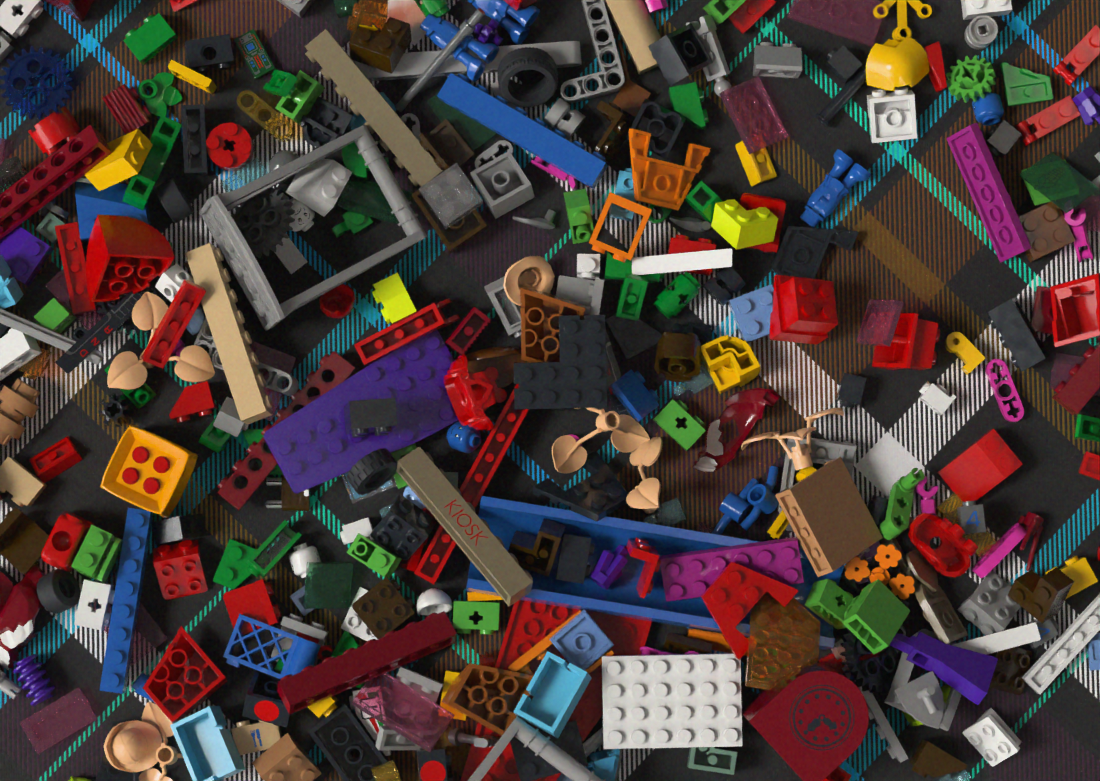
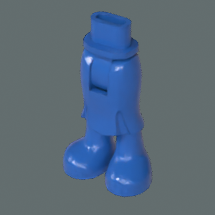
[468,0,540,45]
[420,13,499,82]
[800,149,871,228]

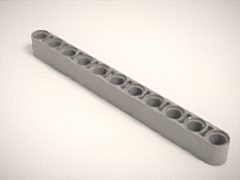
[350,41,582,81]

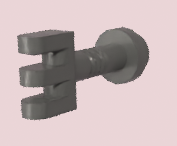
[448,728,499,748]

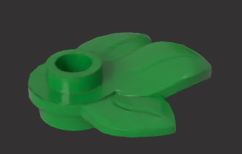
[138,72,182,117]

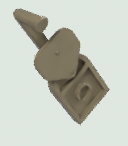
[880,517,968,644]

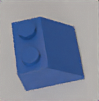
[609,369,659,422]

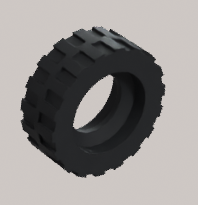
[346,448,397,495]

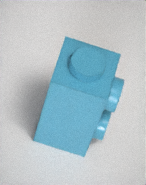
[610,168,636,222]

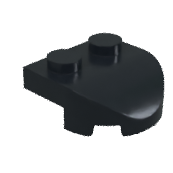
[301,96,357,148]

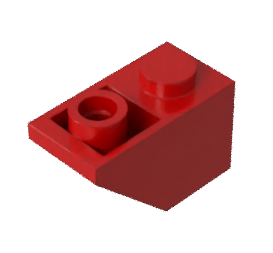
[169,381,217,423]

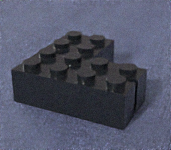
[514,315,607,409]

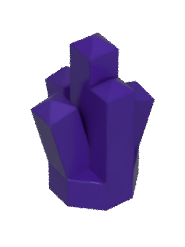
[474,19,503,46]
[1072,85,1100,125]
[589,545,628,590]

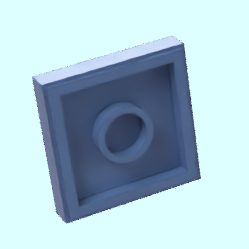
[549,609,614,670]

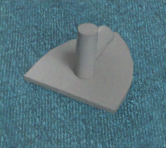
[894,671,944,729]

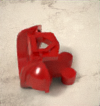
[443,354,507,431]
[908,513,978,577]

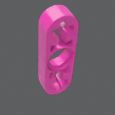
[985,359,1024,422]
[972,523,1027,578]

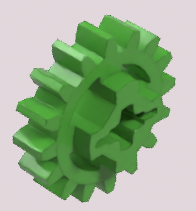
[946,55,996,103]

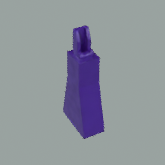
[890,632,998,705]

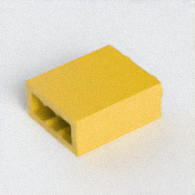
[85,129,153,191]

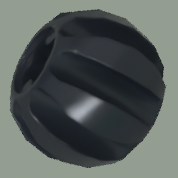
[98,393,133,428]

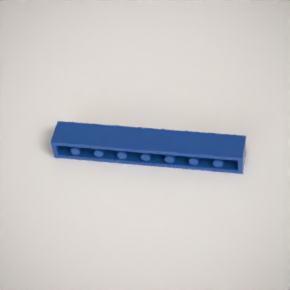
[437,73,608,189]
[100,508,154,694]

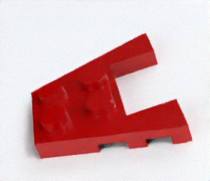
[701,561,798,660]

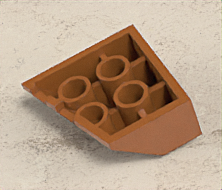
[520,287,586,362]
[442,663,534,736]

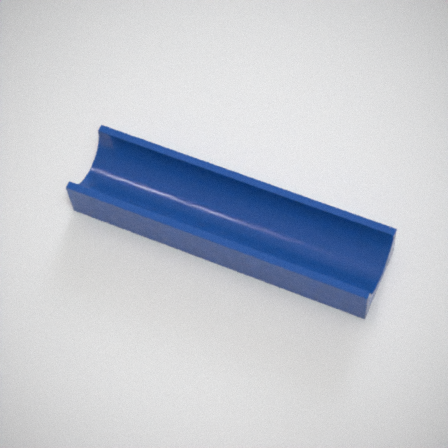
[466,496,846,650]

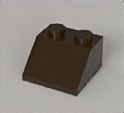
[908,739,968,778]

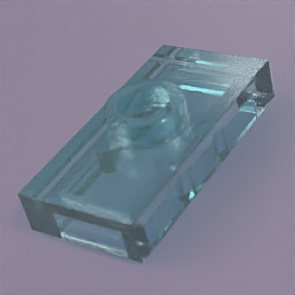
[220,158,268,192]

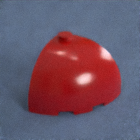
[86,214,174,302]

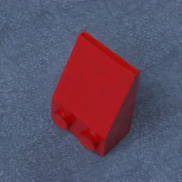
[937,429,1023,504]

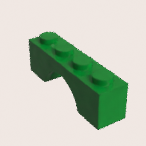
[122,115,182,211]

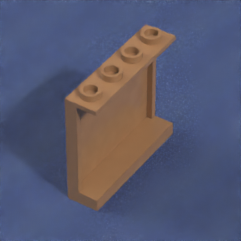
[775,457,883,577]

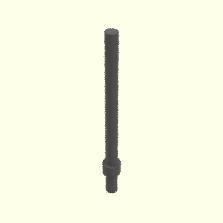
[395,8,485,112]

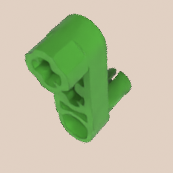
[879,468,924,540]

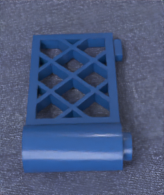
[223,614,321,679]

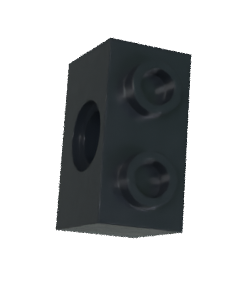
[185,34,236,74]

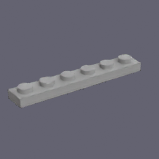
[831,636,908,763]

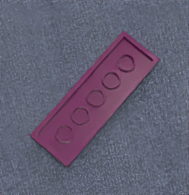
[946,123,1031,263]
[659,537,804,602]

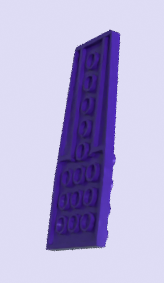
[263,330,458,494]

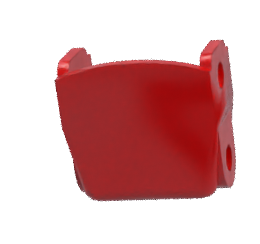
[41,511,94,572]

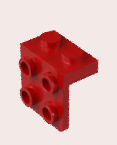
[740,193,786,253]
[626,537,661,598]
[153,539,208,600]
[223,579,282,635]

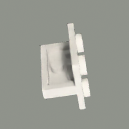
[963,708,1021,766]

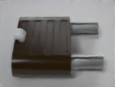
[266,475,310,511]

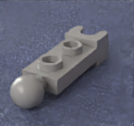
[686,15,732,97]

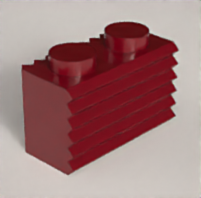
[102,84,152,135]
[446,307,491,355]

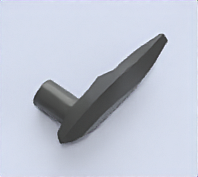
[513,209,556,229]
[669,216,712,232]

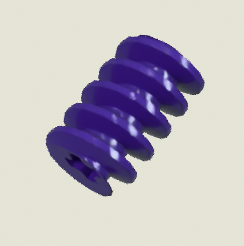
[13,654,55,706]

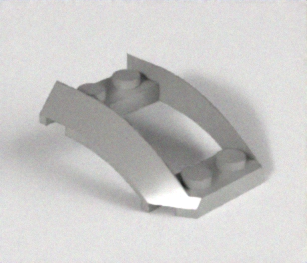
[778,437,857,532]
[884,629,961,731]

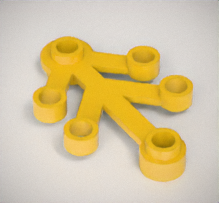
[873,0,932,42]

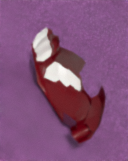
[694,388,780,472]
[0,564,45,671]

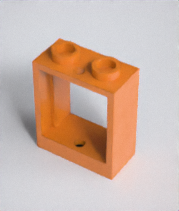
[589,192,652,263]

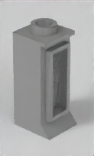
[484,276,521,338]

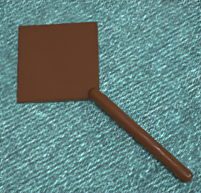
[613,40,651,118]

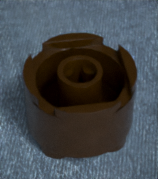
[654,332,702,382]

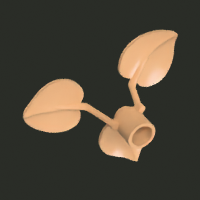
[107,292,215,390]
[552,408,650,474]
[741,408,844,470]
[626,437,662,514]
[139,702,183,781]

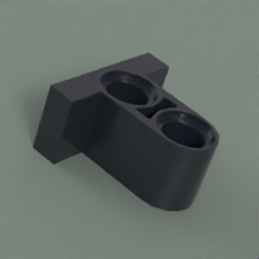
[152,513,206,545]

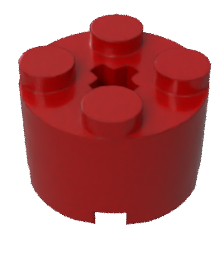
[28,106,81,155]
[206,122,254,171]

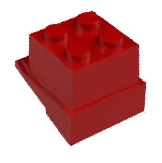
[1050,273,1100,347]
[769,274,838,345]
[872,313,940,371]

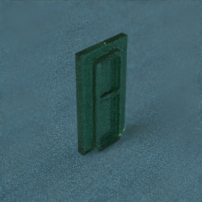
[338,176,413,224]

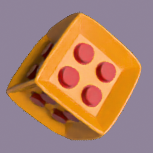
[100,424,198,518]

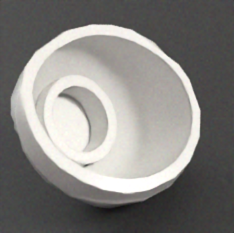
[416,588,452,615]

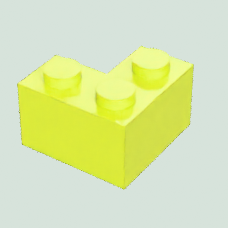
[711,199,778,250]
[372,272,417,324]

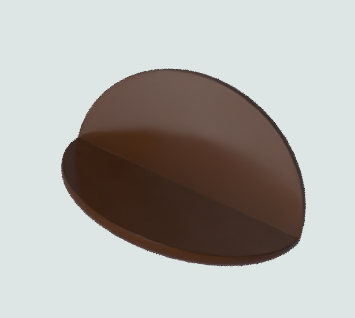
[465,346,525,388]

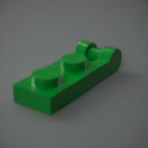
[263,69,298,98]

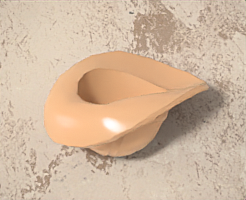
[503,256,555,306]
[104,720,162,772]

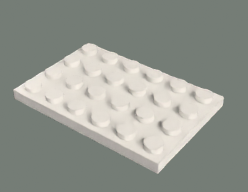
[602,653,742,749]

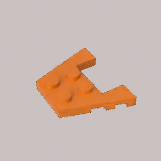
[629,129,710,210]

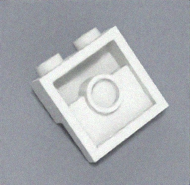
[867,87,917,143]

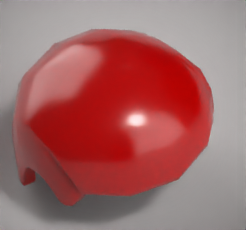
[319,284,355,318]

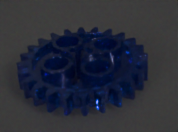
[0,46,74,120]

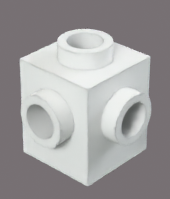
[155,264,195,302]

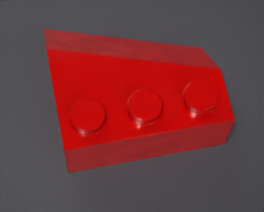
[143,626,227,724]

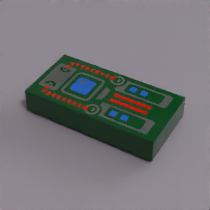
[234,29,275,80]

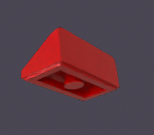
[29,436,82,483]

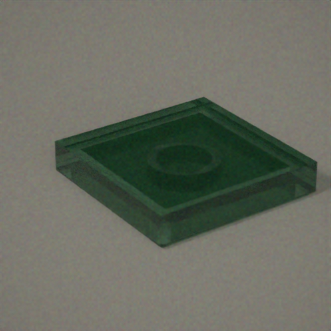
[304,562,353,609]

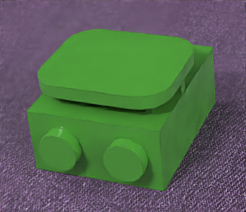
[71,525,123,583]
[842,579,910,654]

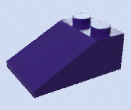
[0,226,54,286]

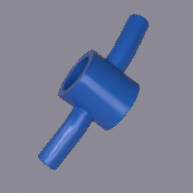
[740,466,778,531]
[711,478,759,535]

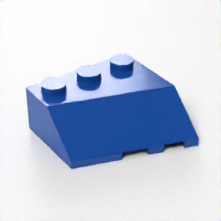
[75,181,151,242]

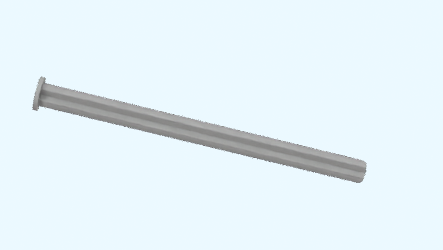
[0,308,103,365]

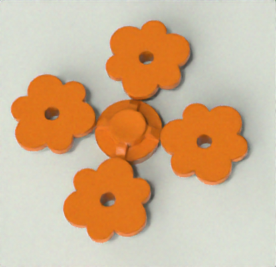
[844,544,915,599]

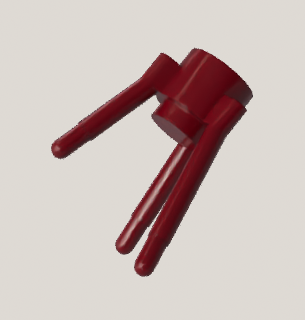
[1017,512,1044,571]

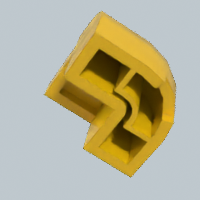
[866,36,929,91]
[701,335,761,394]

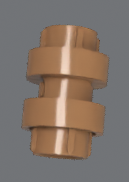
[0,378,40,447]

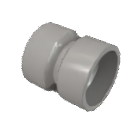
[964,15,998,50]
[543,98,586,140]

